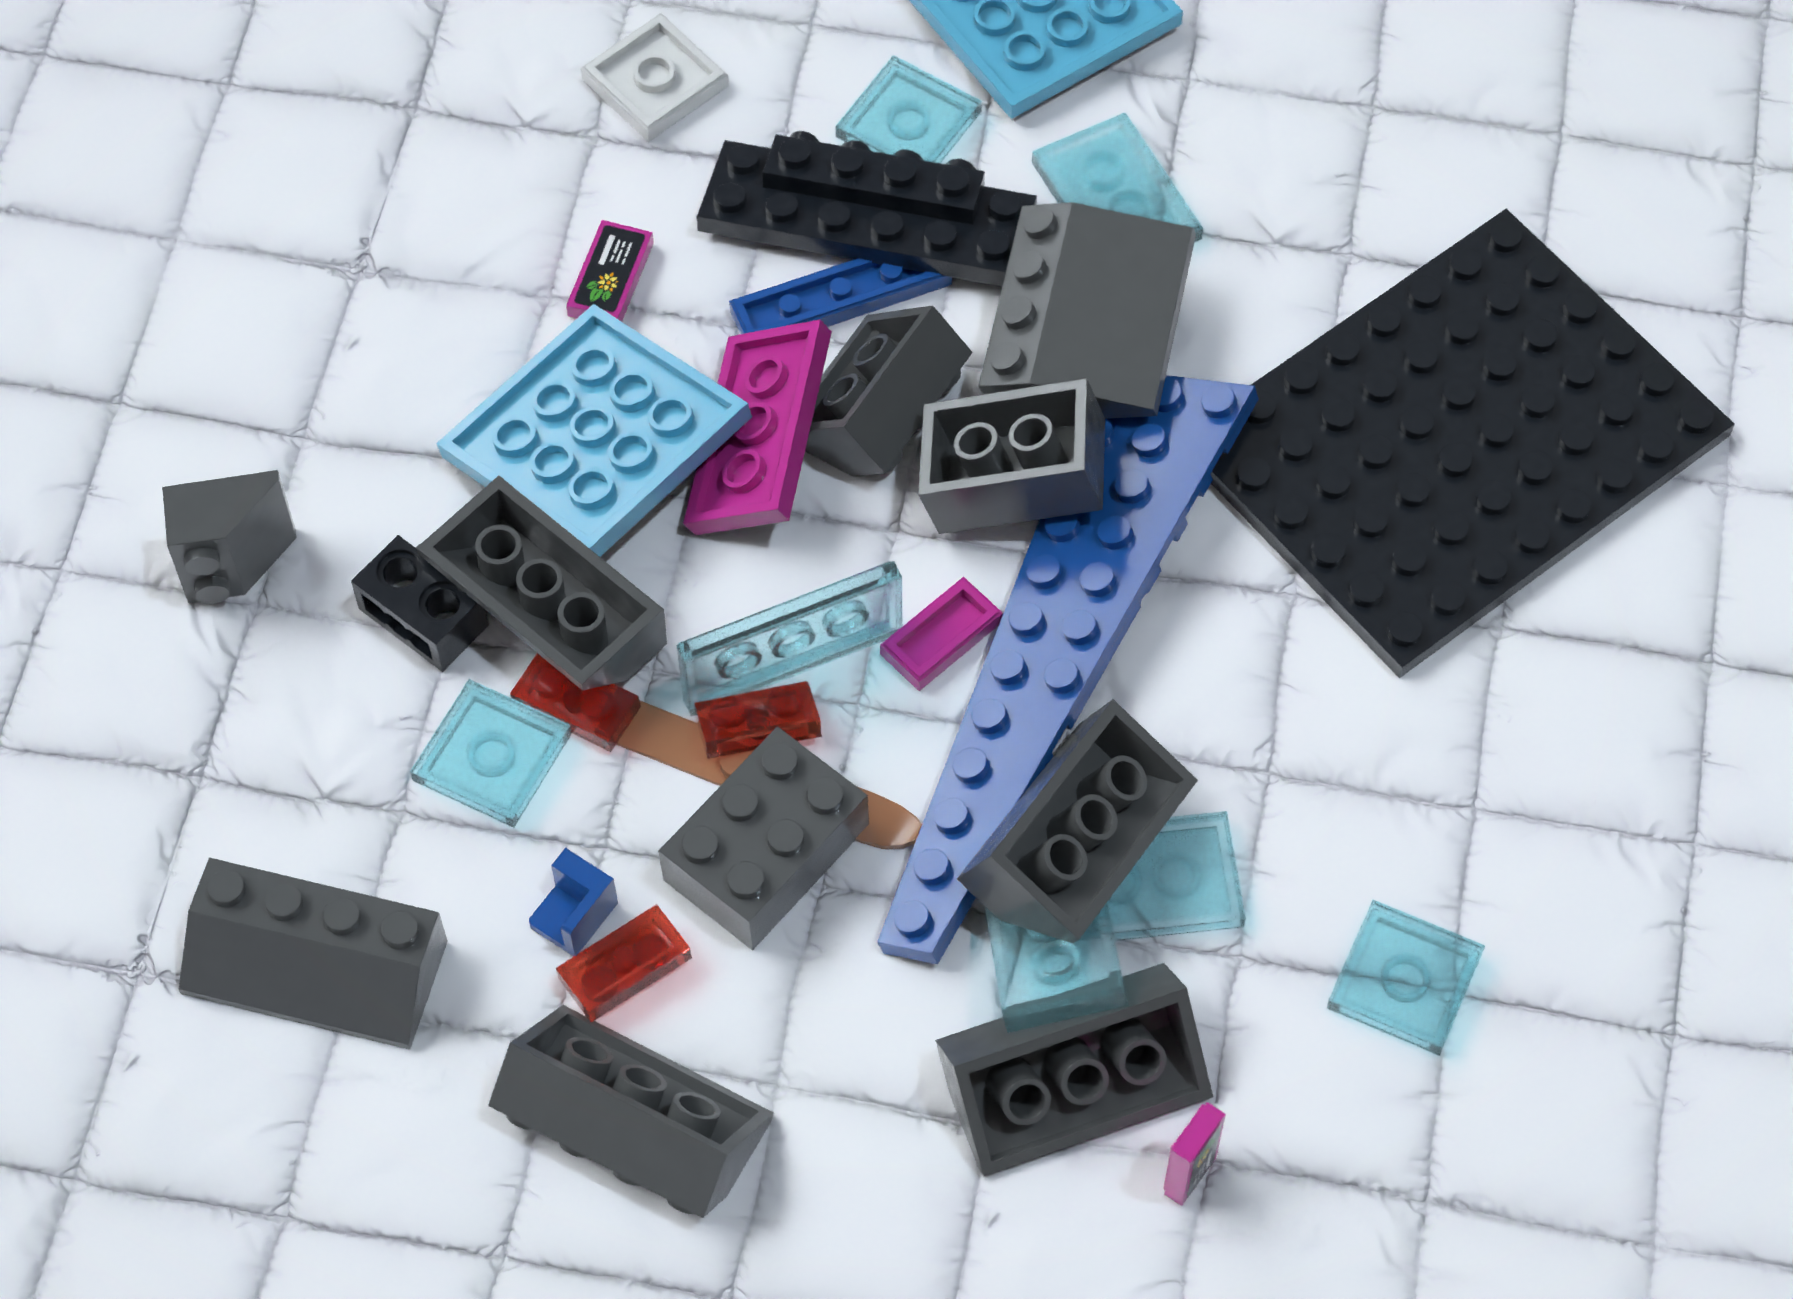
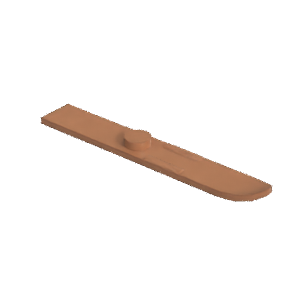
[595,692,922,849]

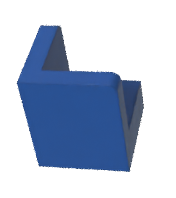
[529,848,618,957]

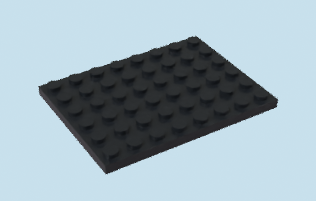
[1211,208,1735,679]

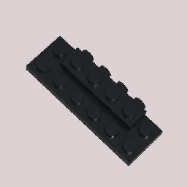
[697,131,1037,286]

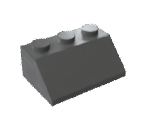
[805,305,973,476]

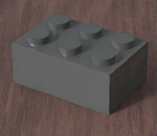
[918,378,1105,534]
[658,726,869,951]

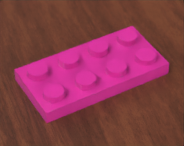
[683,319,832,535]

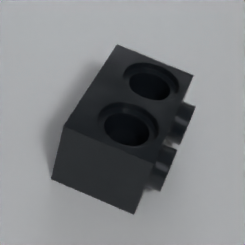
[351,535,489,672]

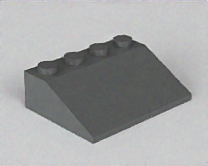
[978,202,1196,419]

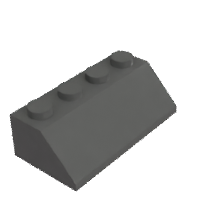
[416,475,667,690]
[957,699,1198,943]
[179,857,448,1050]
[935,963,1213,1176]
[488,1005,774,1218]

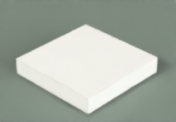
[580,13,729,143]

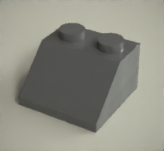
[162,470,297,604]

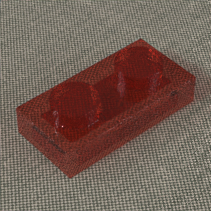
[510,653,641,752]
[694,681,822,759]
[556,904,692,1023]

